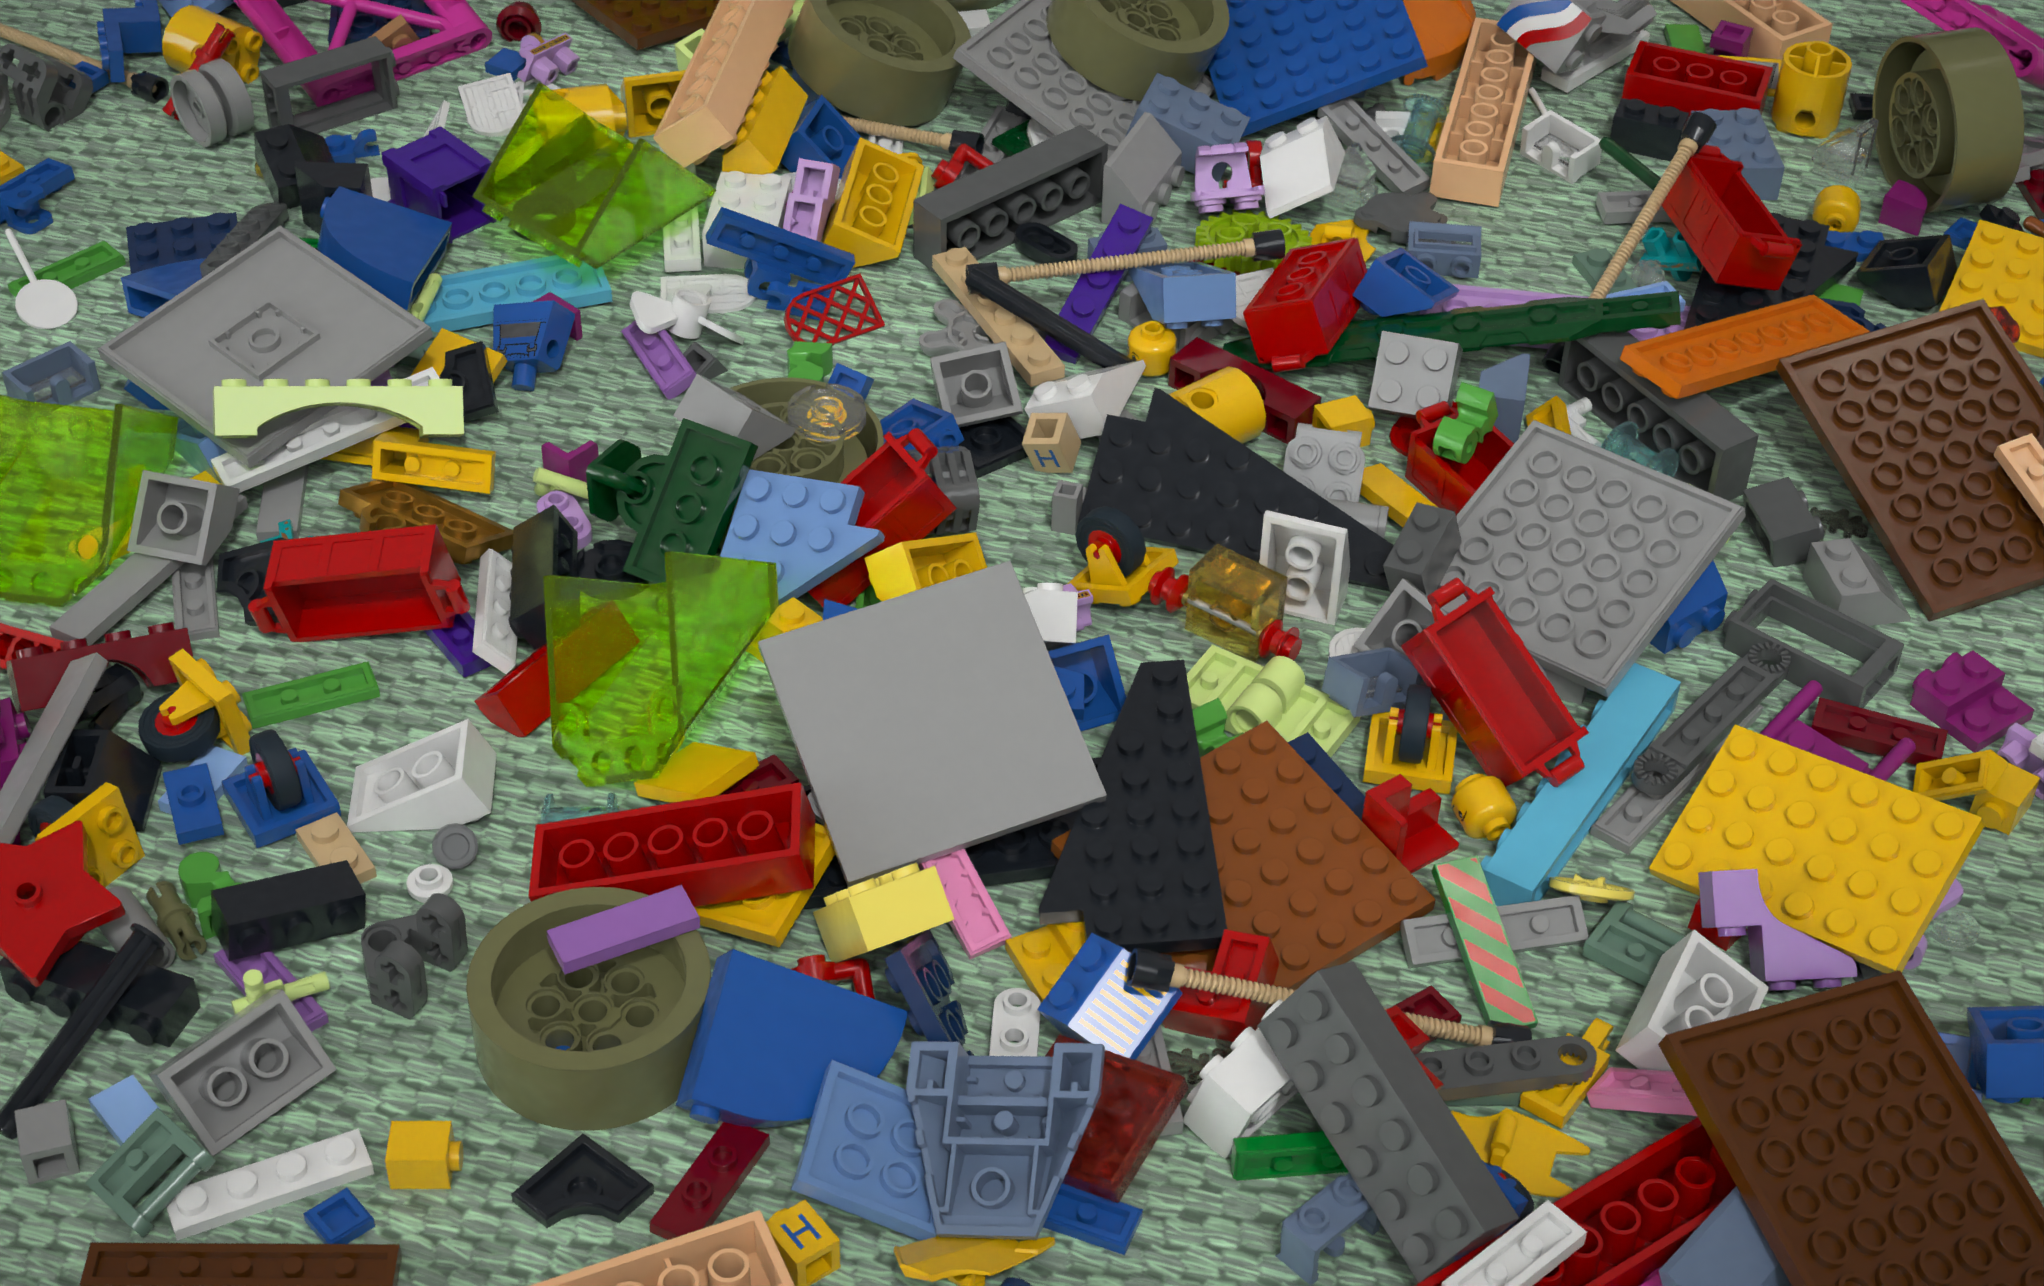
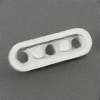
[989,988,1041,1056]

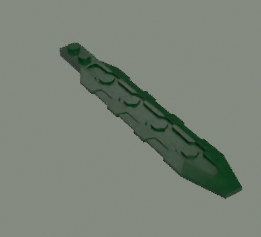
[1223,291,1681,369]

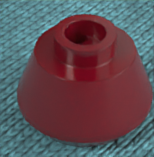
[496,1,542,42]

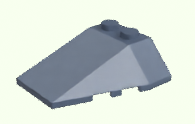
[906,1041,1105,1240]

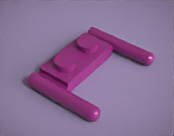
[1759,680,1916,781]

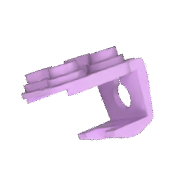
[1190,142,1265,214]

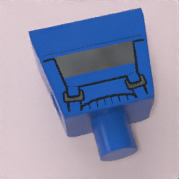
[493,300,575,391]

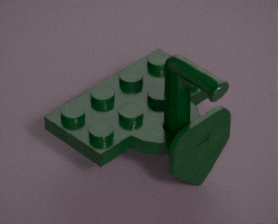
[586,418,758,600]

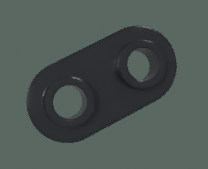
[1015,222,1078,265]

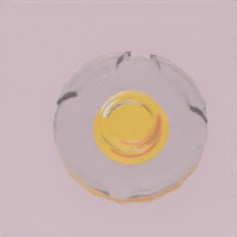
[788,384,867,443]

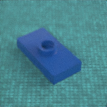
[162,763,224,845]

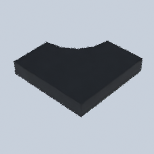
[439,341,499,423]
[216,537,286,626]
[511,1133,655,1228]

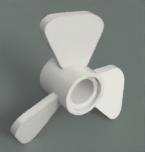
[630,284,745,345]

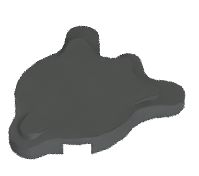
[1353,192,1456,244]

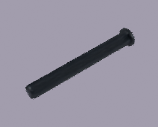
[965,266,1137,368]
[0,923,165,1140]

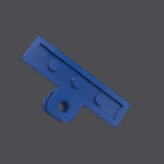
[0,158,75,234]
[706,206,855,300]

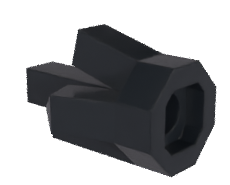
[76,663,141,730]

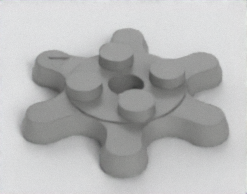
[919,299,1047,366]

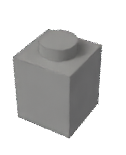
[14,1099,80,1185]

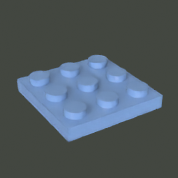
[791,1060,937,1241]

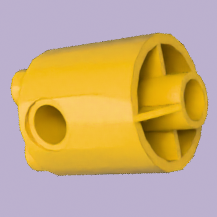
[162,5,263,84]
[1771,41,1852,139]
[529,83,627,159]
[1168,366,1266,444]

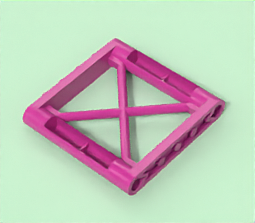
[233,0,492,107]
[1900,0,2044,91]

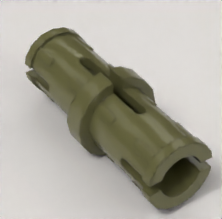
[146,881,207,960]

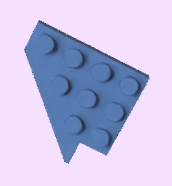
[699,469,885,634]

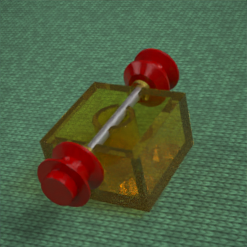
[1148,544,1302,663]

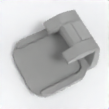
[1283,423,1365,502]

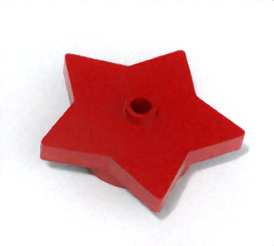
[0,821,126,987]

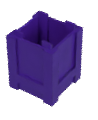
[381,126,498,244]

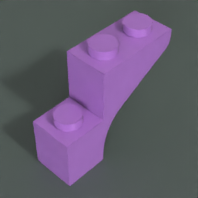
[1698,869,1857,990]

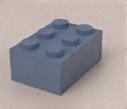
[1125,73,1250,183]
[1691,108,1785,201]

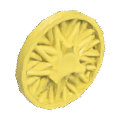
[1548,874,1635,903]

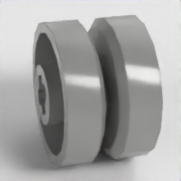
[170,58,254,147]

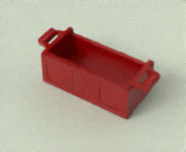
[1661,145,1802,291]
[1243,238,1367,373]
[1405,401,1514,516]
[807,428,957,608]
[248,524,470,642]
[1401,577,1589,787]

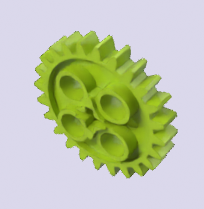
[1194,210,1312,275]

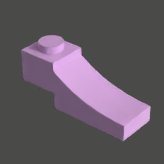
[783,158,840,242]

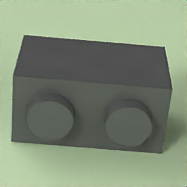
[1743,477,1824,567]
[1383,502,1462,596]

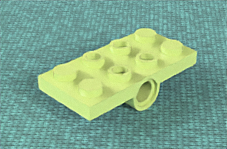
[1187,644,1360,758]

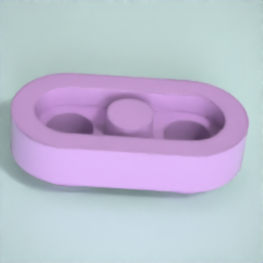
[537,491,592,550]

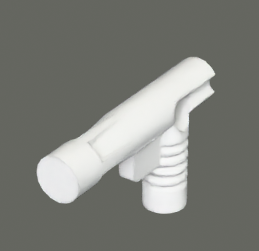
[1566,397,1602,447]

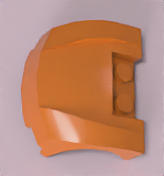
[1403,0,1476,86]

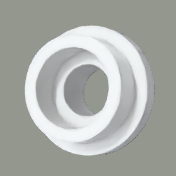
[406,864,453,903]

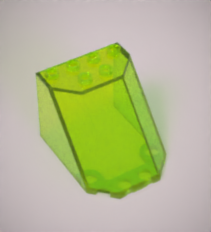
[472,82,716,269]
[0,395,178,607]
[543,551,779,787]

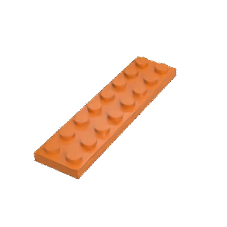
[1620,294,1870,399]

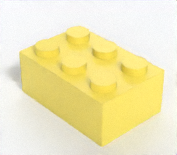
[813,862,955,963]

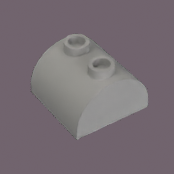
[1354,578,1448,686]

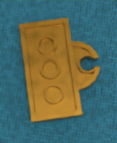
[338,480,513,564]

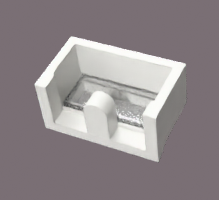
[1520,110,1602,184]

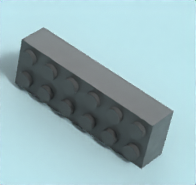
[913,125,1108,277]
[1558,331,1759,501]
[1257,961,1519,1283]

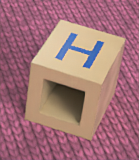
[1022,413,1081,473]

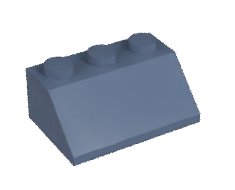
[1659,1186,1792,1286]

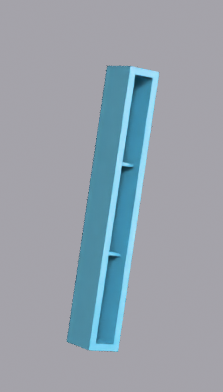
[1481,663,1681,906]

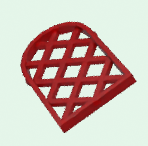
[784,273,885,346]

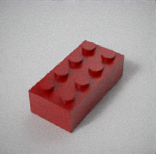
[1622,40,1773,115]

